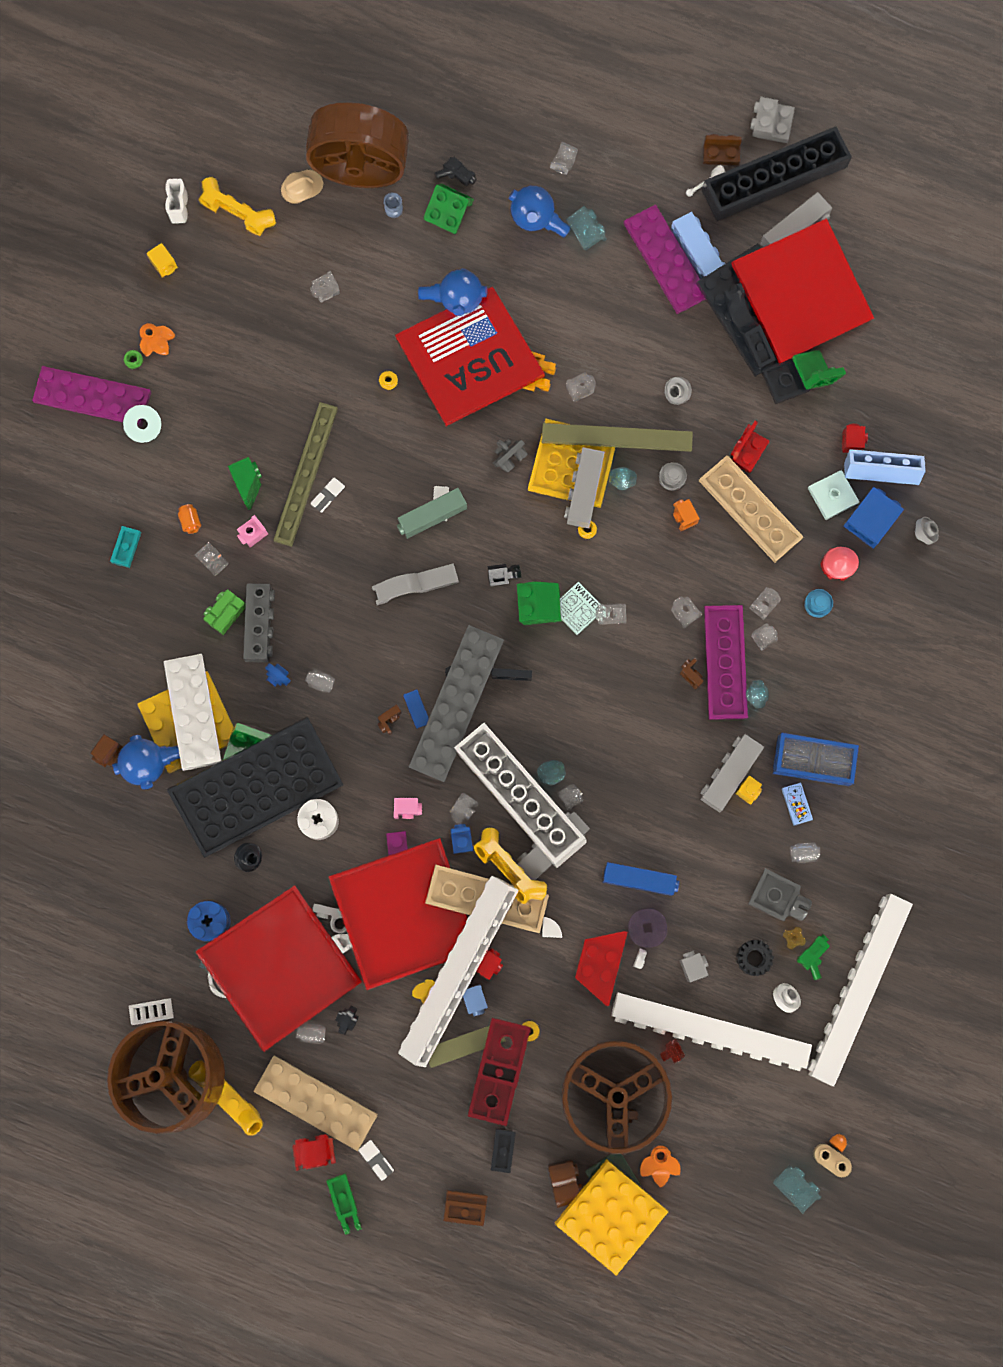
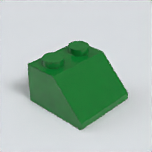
[228,457,262,510]
[517,582,562,625]

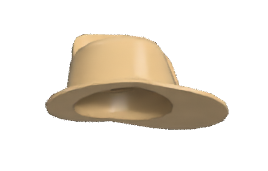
[281,170,323,203]

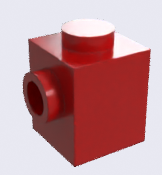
[842,423,868,453]
[476,948,503,980]

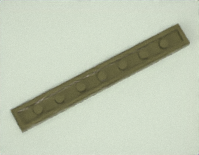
[273,402,338,547]
[542,423,693,452]

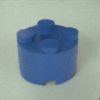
[187,901,230,941]

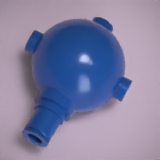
[508,186,571,238]
[418,269,487,316]
[113,735,180,789]

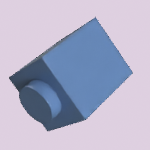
[463,985,488,1016]

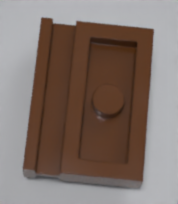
[443,1190,487,1226]

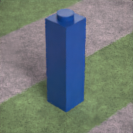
[603,862,679,896]

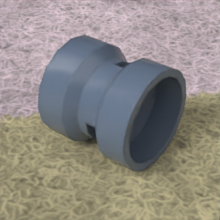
[384,193,403,218]

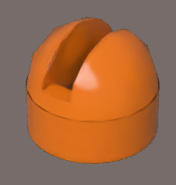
[829,1134,847,1152]

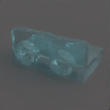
[566,206,607,250]
[773,1165,822,1213]

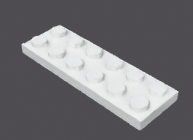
[164,654,222,771]

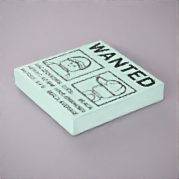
[560,582,605,635]

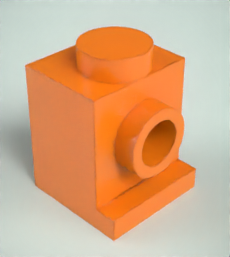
[673,499,700,531]

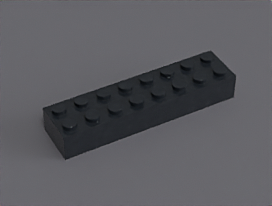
[702,126,852,221]

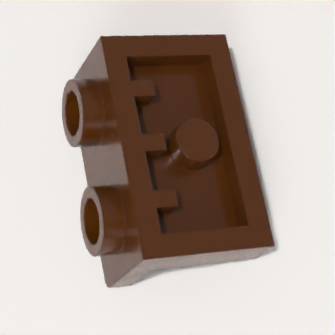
[703,134,742,166]

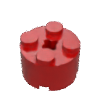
[292,1134,336,1171]

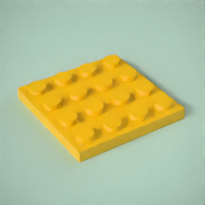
[528,419,615,508]
[137,671,234,774]
[555,1160,668,1276]

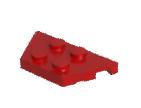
[575,931,628,1006]

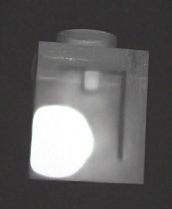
[195,542,228,576]

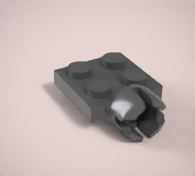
[748,868,812,922]

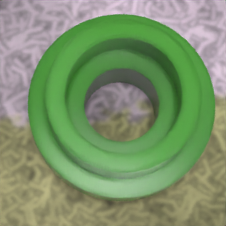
[124,350,143,369]

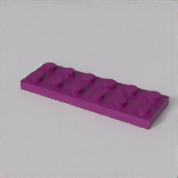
[624,204,706,314]
[32,366,151,426]
[704,605,748,720]

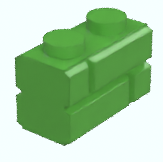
[203,589,246,635]

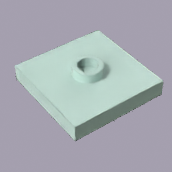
[808,470,860,520]

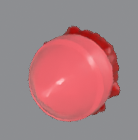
[821,547,859,581]

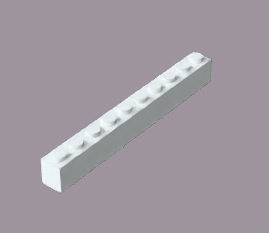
[398,876,519,1067]
[808,894,913,1086]
[611,993,812,1071]

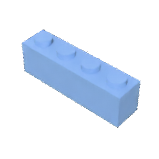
[671,212,725,279]
[844,449,925,485]

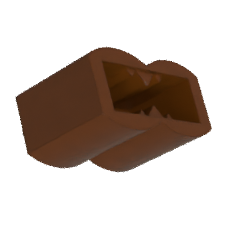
[90,734,123,768]
[548,1160,582,1208]

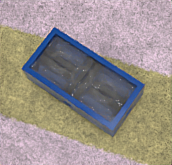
[772,733,859,786]

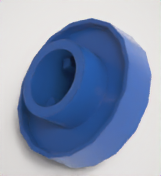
[265,663,291,687]

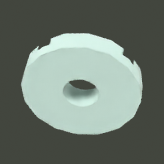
[123,405,161,443]

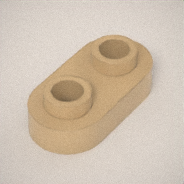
[813,1144,852,1177]

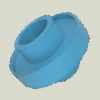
[804,589,833,618]

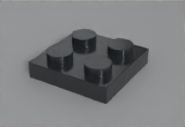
[762,358,811,404]

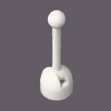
[686,165,725,196]

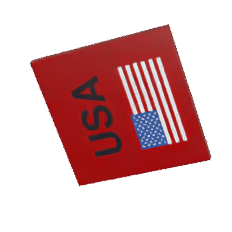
[395,286,545,426]

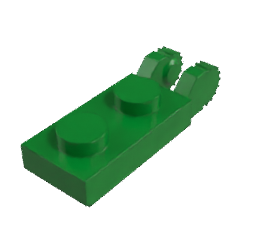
[326,1173,362,1235]

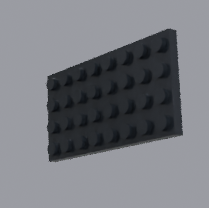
[167,716,343,858]

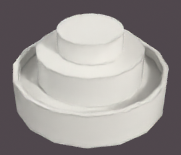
[773,983,801,1013]

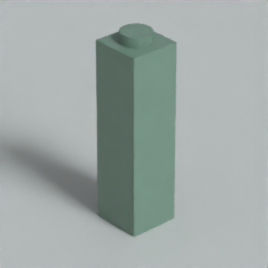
[396,488,467,539]

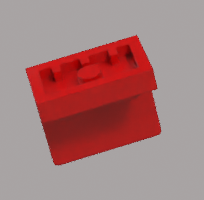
[731,421,770,474]

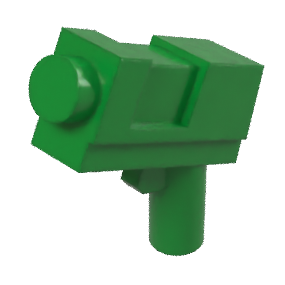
[797,934,830,980]

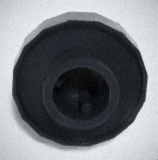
[234,843,262,872]
[335,1006,359,1035]

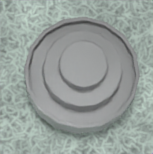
[664,377,692,405]
[659,462,687,491]
[915,517,939,545]

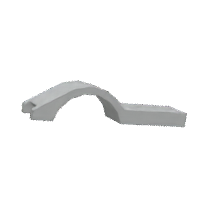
[372,563,459,605]

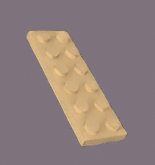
[699,455,804,563]
[425,865,549,933]
[253,1055,378,1151]

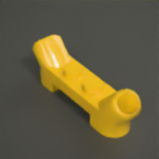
[199,177,276,236]
[474,827,547,904]
[188,1060,263,1136]

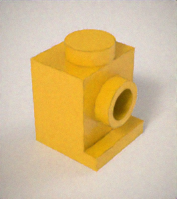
[735,775,762,805]

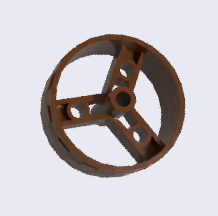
[306,103,409,188]
[107,1021,225,1134]
[562,1041,672,1154]

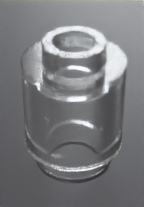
[305,669,335,693]
[790,842,820,863]
[296,1022,326,1044]

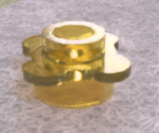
[783,927,806,949]

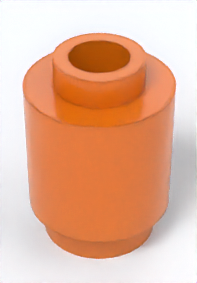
[178,504,201,534]

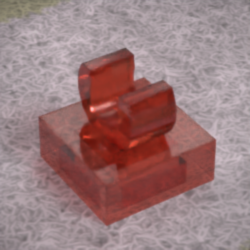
[660,1038,685,1063]

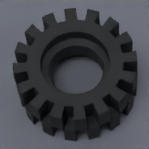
[736,940,774,976]

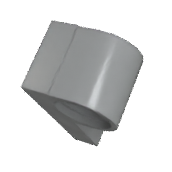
[312,904,347,933]

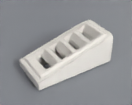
[129,998,174,1025]

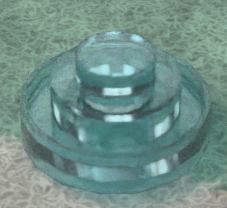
[609,467,637,490]
[746,680,769,709]
[537,760,566,785]

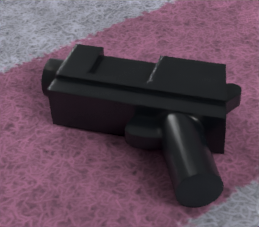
[435,157,477,187]

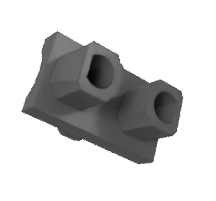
[493,439,528,473]

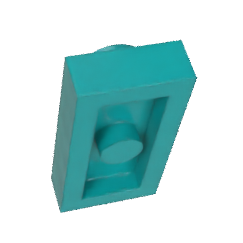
[110,526,141,568]

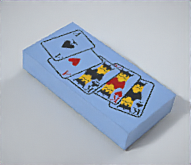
[782,783,813,826]

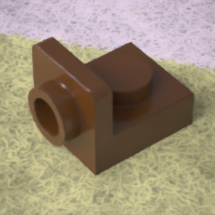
[680,658,704,690]
[377,704,402,735]
[611,1108,638,1131]

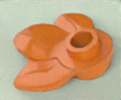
[140,323,175,357]
[640,1145,680,1187]

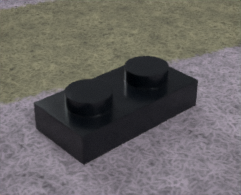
[491,1129,516,1173]

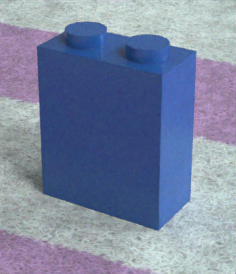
[843,487,904,549]

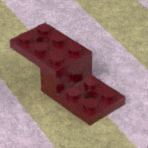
[468,1018,531,1126]

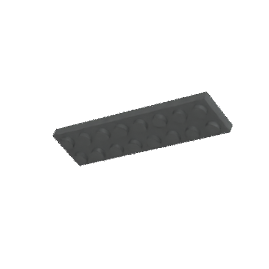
[409,625,504,782]

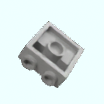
[750,97,795,143]

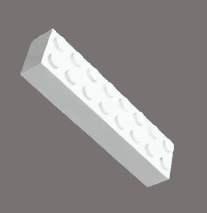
[454,723,587,868]

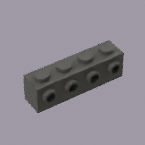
[243,584,275,663]

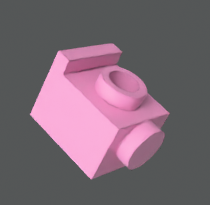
[237,515,268,547]
[394,798,422,819]

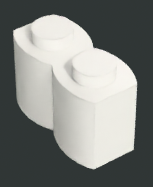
[165,179,188,223]

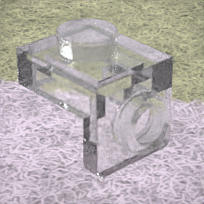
[550,142,578,175]

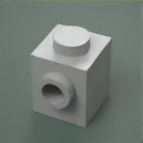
[679,951,709,982]

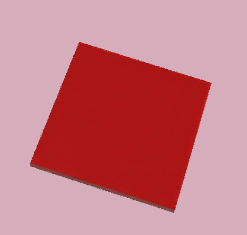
[731,218,874,364]
[328,838,468,990]
[195,885,362,1052]

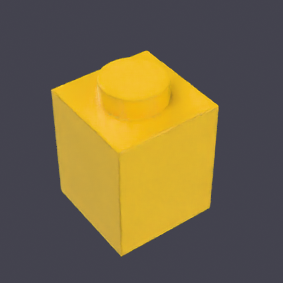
[147,243,178,278]

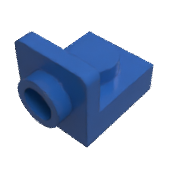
[450,824,473,854]

